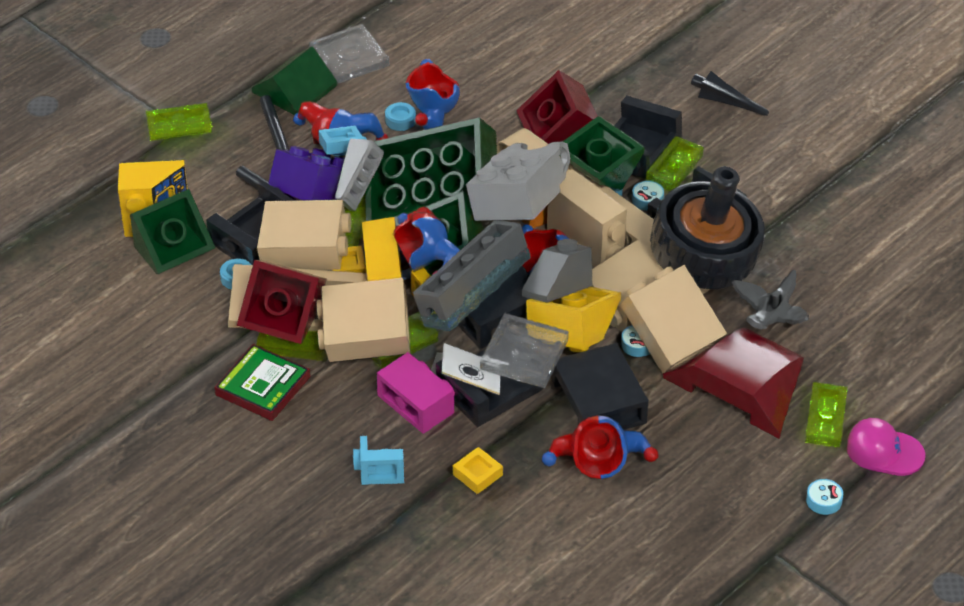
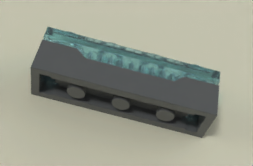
[413,220,531,331]

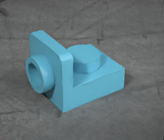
[318,126,367,156]
[353,436,404,485]

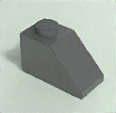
[522,239,593,303]

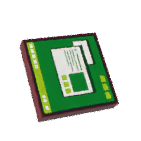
[214,344,311,421]

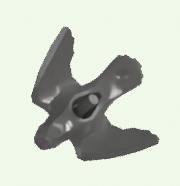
[732,270,809,329]

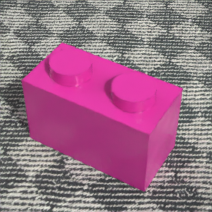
[377,352,455,434]

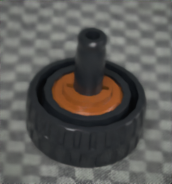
[650,166,765,289]

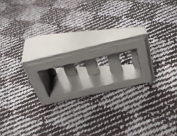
[335,139,384,211]

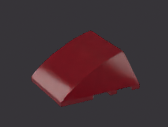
[663,328,804,439]

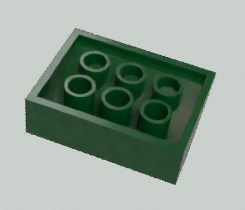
[365,117,497,227]

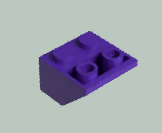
[268,146,345,201]

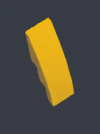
[362,217,402,281]

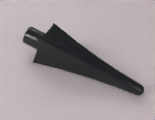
[691,71,769,116]

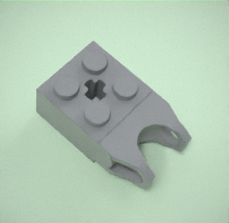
[466,142,571,221]

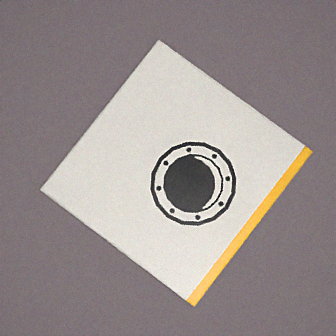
[442,343,500,395]

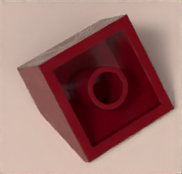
[516,70,598,144]
[236,260,327,344]

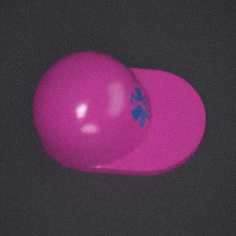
[847,418,925,476]

